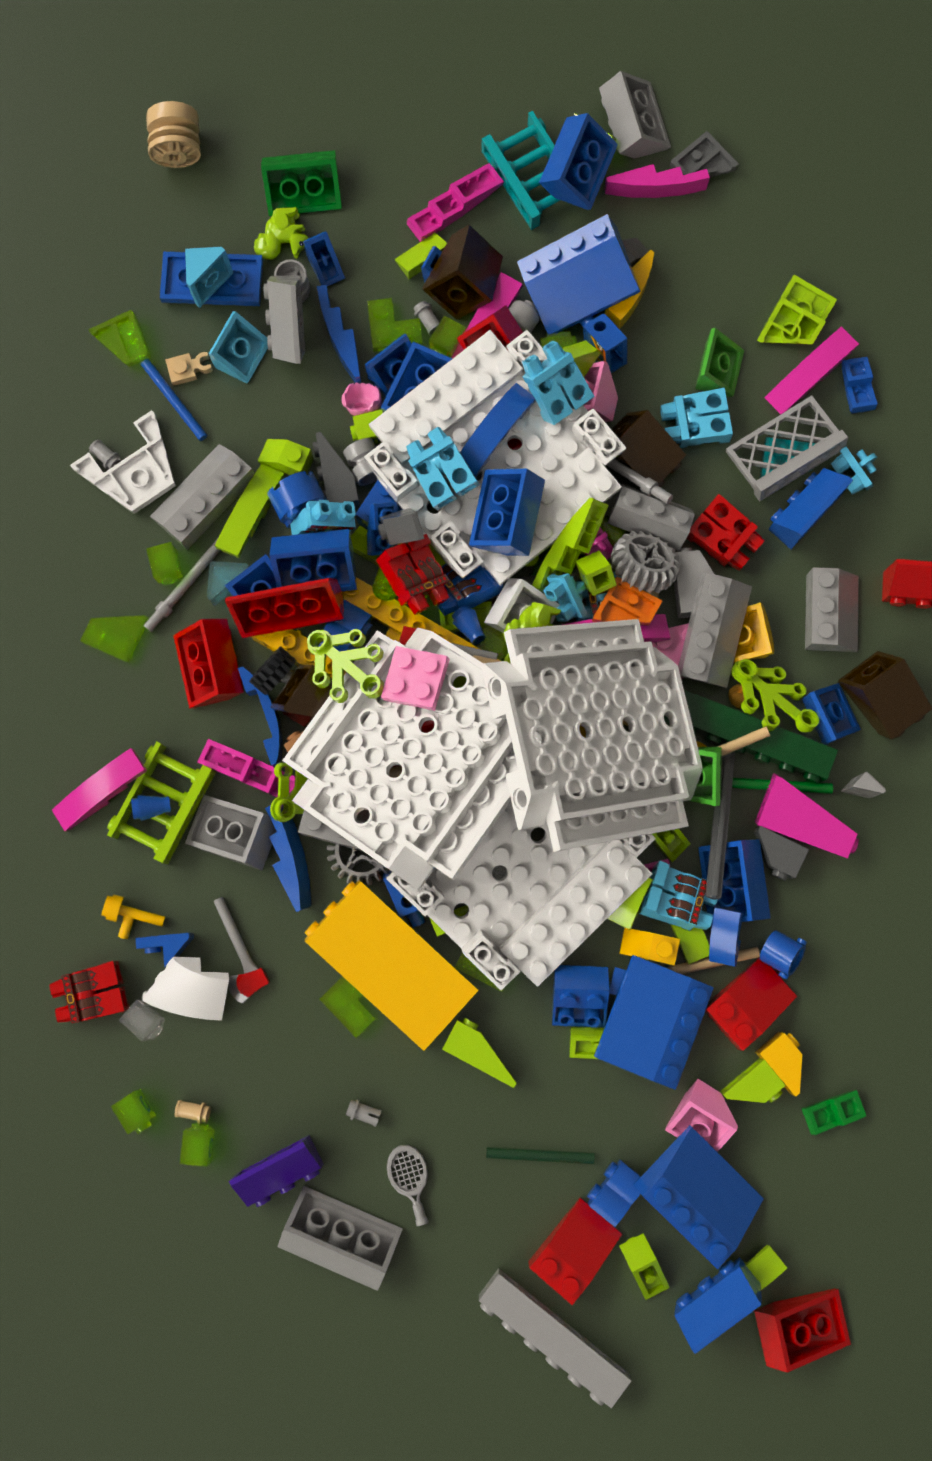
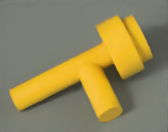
[101,894,165,939]

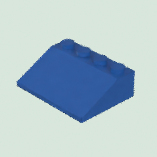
[517,214,641,337]
[594,955,714,1090]
[634,1125,764,1269]

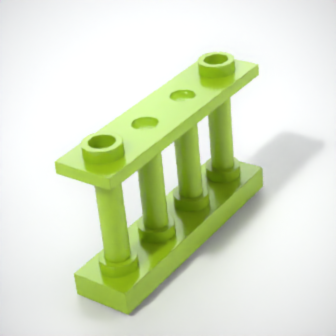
[107,741,216,865]

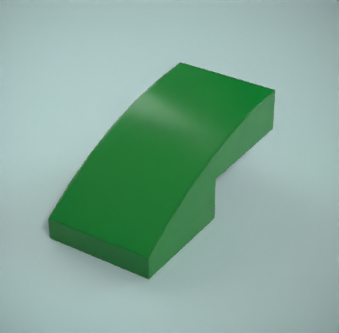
[802,1090,866,1135]

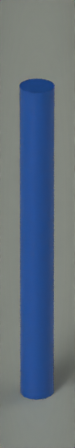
[141,359,208,441]

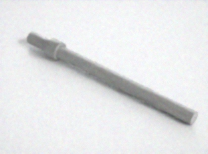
[606,459,673,504]
[143,537,221,632]

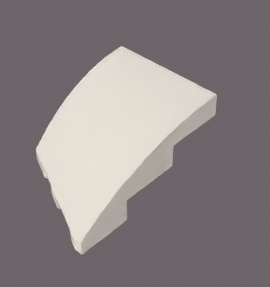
[142,957,229,1021]

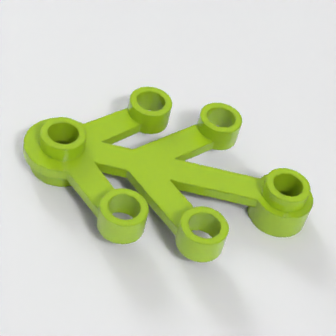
[307,629,384,703]
[732,659,819,733]
[270,763,308,822]

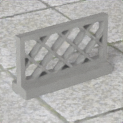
[726,395,848,502]

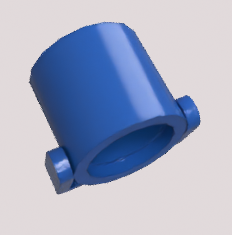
[759,930,807,980]

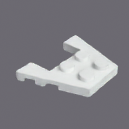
[70,410,176,514]

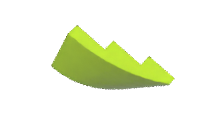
[757,275,837,344]

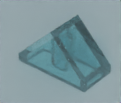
[207,561,249,606]

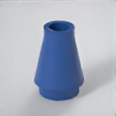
[452,606,486,645]
[131,795,171,821]

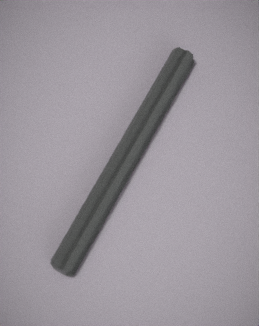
[705,751,735,900]

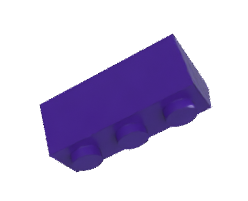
[229,1135,323,1207]

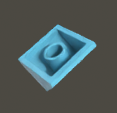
[185,247,233,308]
[209,311,268,383]

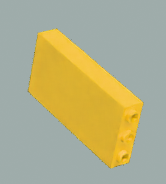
[304,880,478,1051]

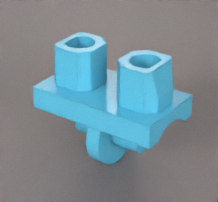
[831,447,877,495]
[543,574,588,622]

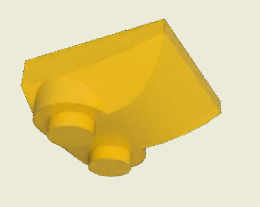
[733,602,774,664]

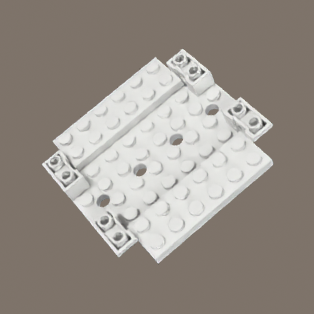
[364,330,626,585]
[481,619,703,852]
[282,628,542,890]
[386,731,656,990]

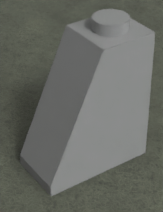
[673,548,714,618]

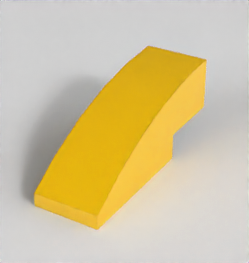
[605,250,654,329]

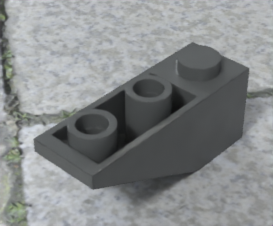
[312,432,360,508]

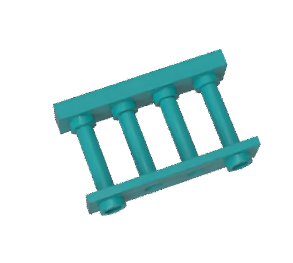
[482,110,561,230]

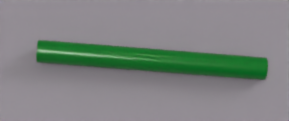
[732,778,833,794]

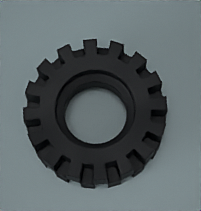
[249,646,296,695]

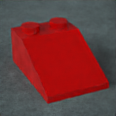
[705,957,797,1051]
[528,1197,622,1305]
[754,1288,851,1373]

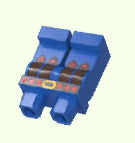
[438,564,504,616]

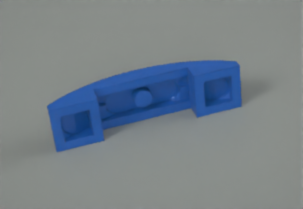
[460,383,536,477]
[238,666,283,767]

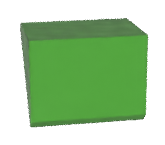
[695,328,744,397]
[689,747,722,806]

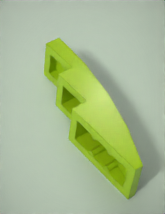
[214,463,285,558]
[532,497,609,592]

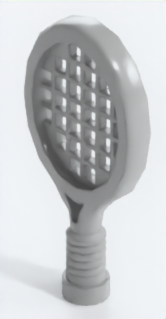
[387,1144,429,1226]

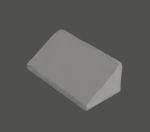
[841,772,886,799]

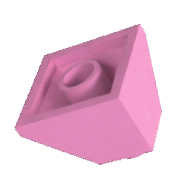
[558,361,618,422]
[665,1079,738,1152]

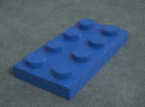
[160,251,263,306]

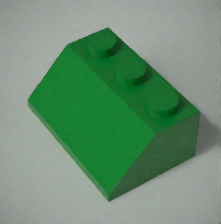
[261,150,342,216]

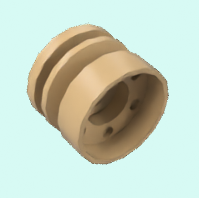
[146,101,201,168]

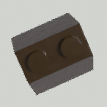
[422,224,503,320]
[611,410,686,489]
[838,651,932,740]
[270,664,332,717]

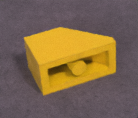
[619,928,680,966]
[755,1032,802,1097]

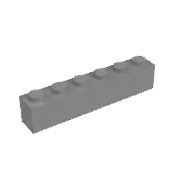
[479,1268,631,1409]

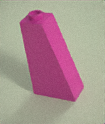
[755,773,859,859]

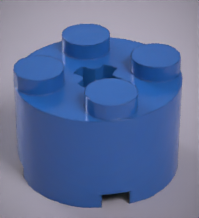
[267,471,327,528]

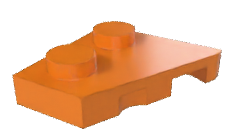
[592,576,662,626]

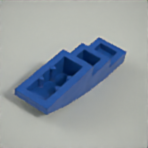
[317,285,361,384]
[265,804,312,912]

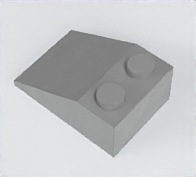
[185,795,277,870]

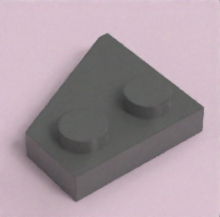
[669,131,739,177]

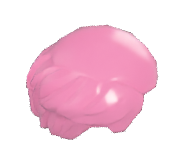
[342,382,382,416]

